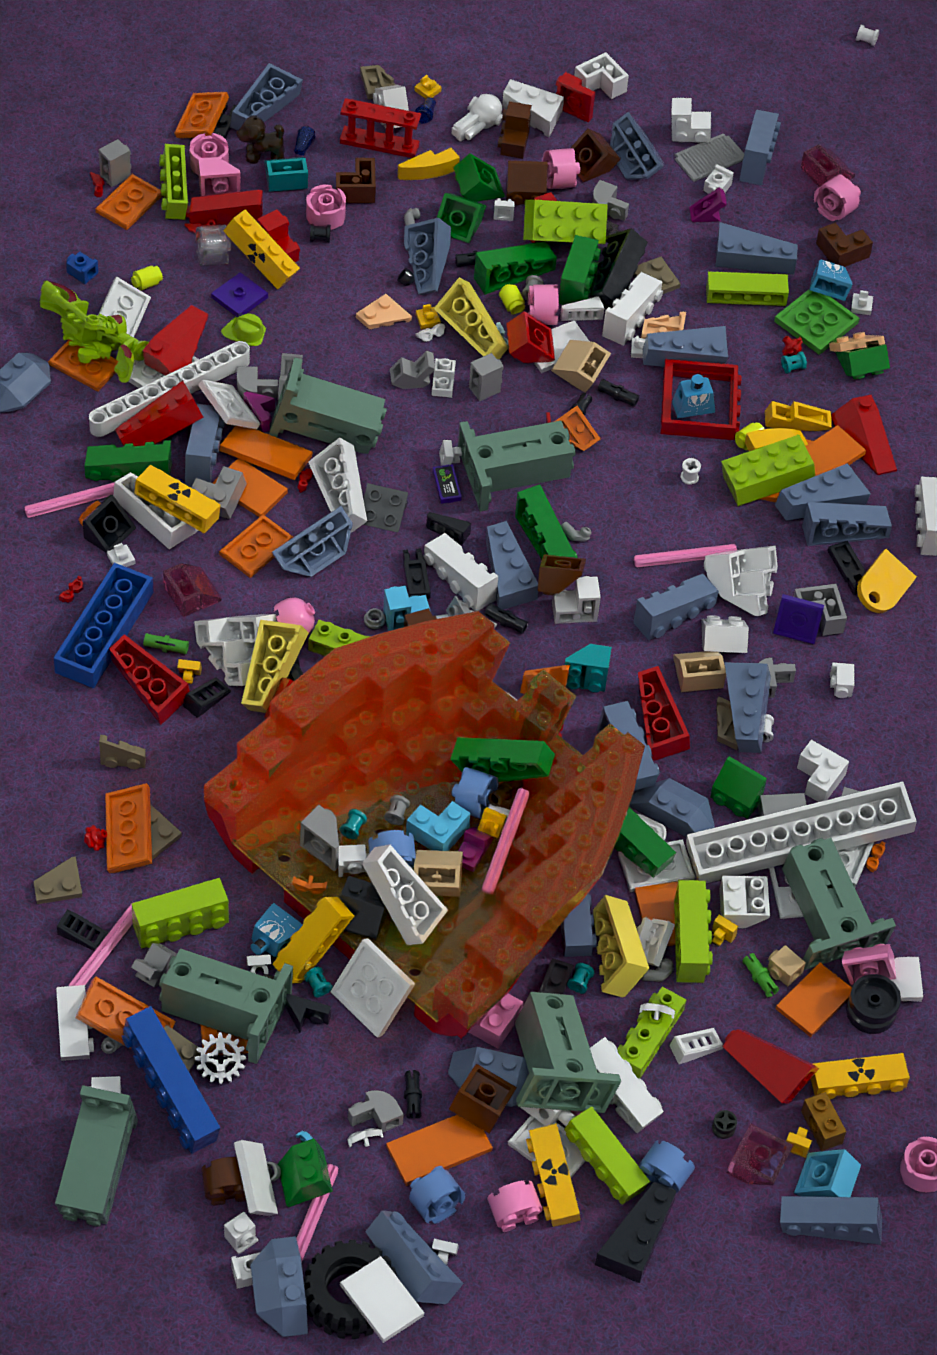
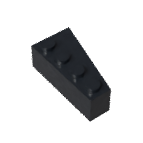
[590,228,648,309]
[595,1182,677,1283]

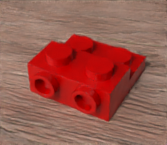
[556,72,595,123]

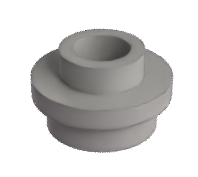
[364,608,386,629]

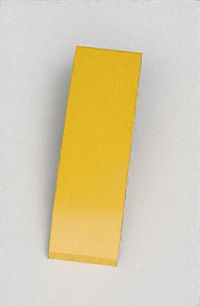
[397,148,460,180]
[765,401,832,431]
[745,428,808,451]

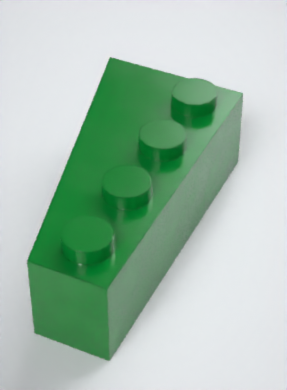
[474,241,557,295]
[85,440,172,482]
[515,484,578,560]
[450,737,555,782]
[614,807,676,878]

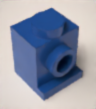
[66,252,98,284]

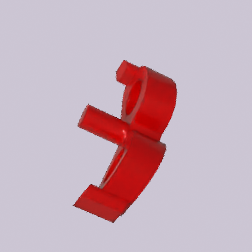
[59,576,83,602]

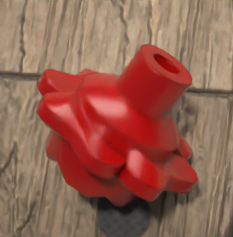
[782,336,803,356]
[84,825,107,851]

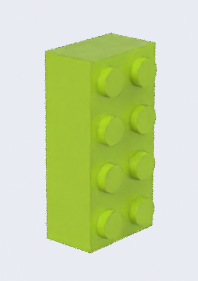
[523,200,608,244]
[721,435,815,506]
[131,878,229,949]
[674,880,713,983]

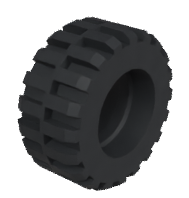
[304,1239,397,1339]

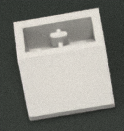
[701,615,749,653]
[719,876,770,928]

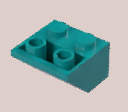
[264,157,308,192]
[565,644,612,692]

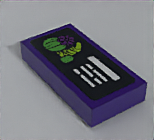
[432,464,462,504]

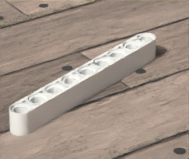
[89,341,250,437]

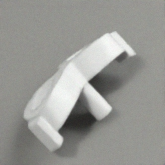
[416,323,445,342]
[639,1003,675,1020]
[347,1128,383,1147]

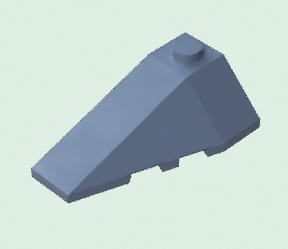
[404,218,451,295]

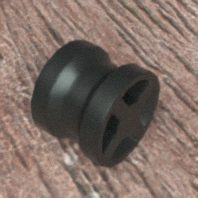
[712,1110,737,1139]

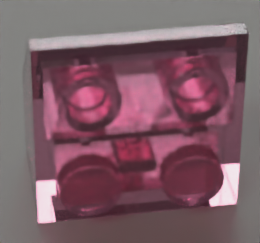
[801,145,855,187]
[163,563,222,617]

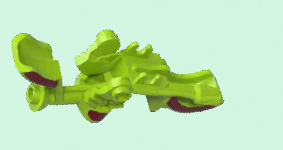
[40,281,149,383]

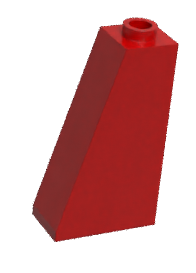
[186,190,263,228]
[722,1029,819,1104]

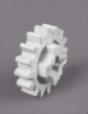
[195,1032,246,1085]

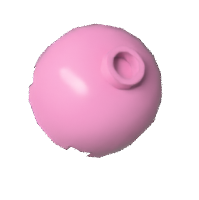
[274,598,315,634]

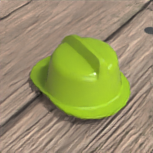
[221,314,266,346]

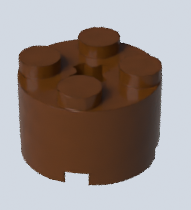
[201,1157,246,1206]

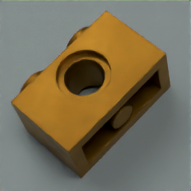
[801,1092,846,1151]

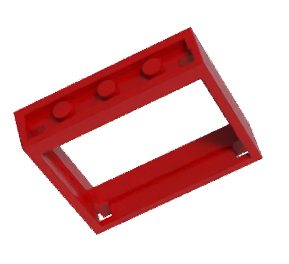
[660,359,742,440]

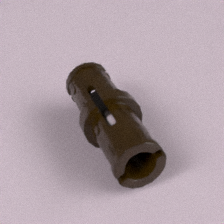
[488,780,524,806]

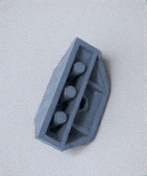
[610,112,664,180]
[0,353,51,413]
[272,506,353,577]
[629,778,715,837]
[448,1047,529,1107]
[250,1236,308,1337]

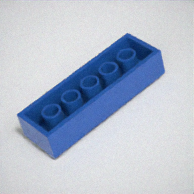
[54,562,154,688]
[122,1006,220,1154]

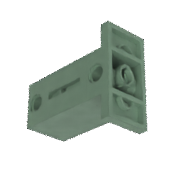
[269,357,387,454]
[458,421,575,512]
[782,838,896,970]
[159,948,293,1064]
[514,992,621,1113]
[55,1085,138,1227]

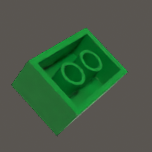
[559,235,601,305]

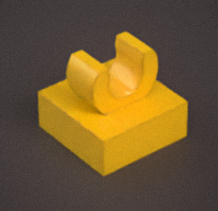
[414,75,441,100]
[416,304,441,329]
[177,659,202,684]
[477,807,507,838]
[712,915,738,946]
[784,1127,812,1158]

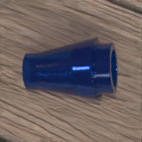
[415,97,436,124]
[294,126,316,156]

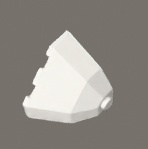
[704,546,778,616]
[194,614,277,686]

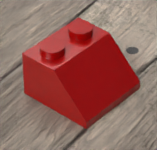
[507,311,555,363]

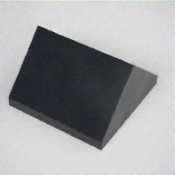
[83,494,136,553]

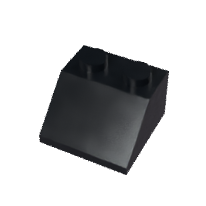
[339,876,388,941]

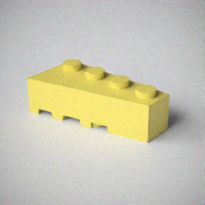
[434,278,509,359]
[241,620,309,713]
[593,895,649,997]

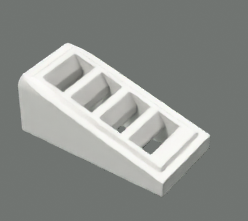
[560,296,604,321]
[670,1028,723,1064]

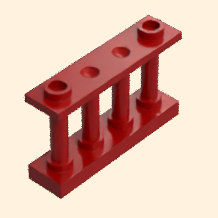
[340,98,421,158]

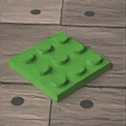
[774,289,860,355]

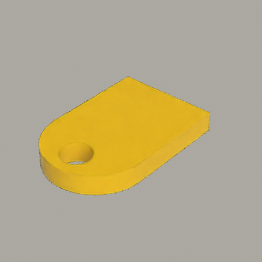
[857,549,917,613]

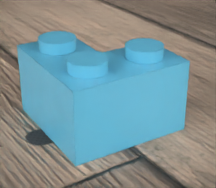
[383,586,431,634]
[406,801,471,851]

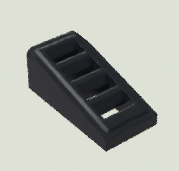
[426,512,471,545]
[183,677,231,718]
[57,909,109,951]

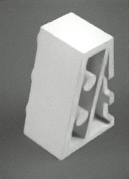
[502,79,564,137]
[56,985,94,1061]

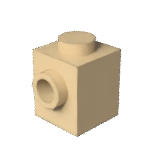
[768,945,806,987]

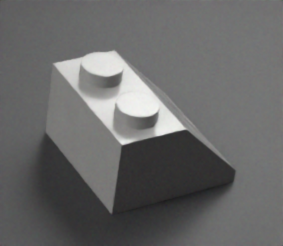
[300,805,339,872]

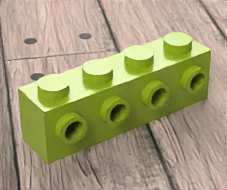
[159,144,188,220]
[706,272,789,306]
[308,620,375,658]
[617,987,686,1078]
[564,1106,650,1205]

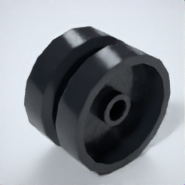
[846,974,901,1034]

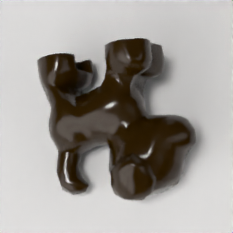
[237,115,285,164]

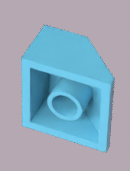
[794,1149,861,1197]

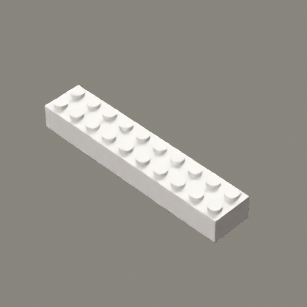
[686,782,917,883]

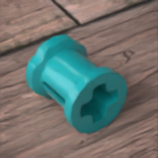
[781,351,807,374]
[339,809,367,839]
[567,963,595,994]
[304,967,333,998]

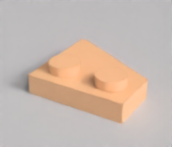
[356,294,412,329]
[641,312,686,339]
[829,332,885,352]

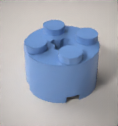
[452,767,498,819]
[368,830,416,870]
[639,1140,695,1193]
[409,1166,465,1224]

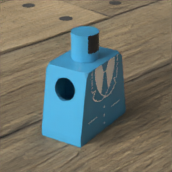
[810,260,853,301]
[672,374,715,419]
[251,903,303,957]

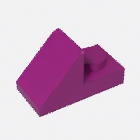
[689,187,727,222]
[243,391,275,433]
[458,827,494,872]

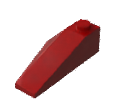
[142,305,208,376]
[831,395,897,475]

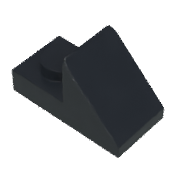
[285,993,331,1033]

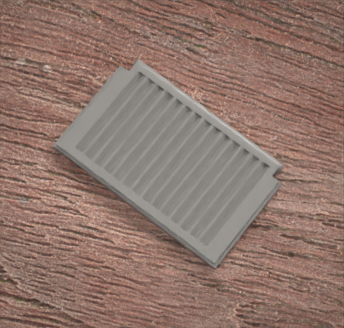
[674,133,744,182]

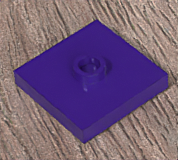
[211,272,268,317]
[773,594,824,644]

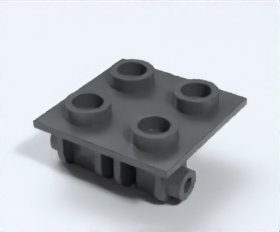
[363,483,408,532]

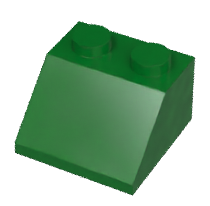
[453,153,505,202]
[437,193,487,243]
[835,344,890,379]
[710,756,767,819]
[278,1138,333,1207]

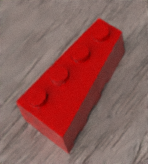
[115,380,203,446]
[109,634,190,725]
[638,666,690,761]

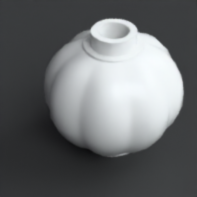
[468,94,502,129]

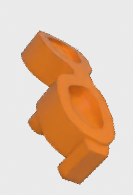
[79,501,101,526]
[866,841,886,872]
[292,875,327,894]

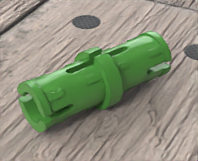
[143,633,189,654]
[742,953,779,997]

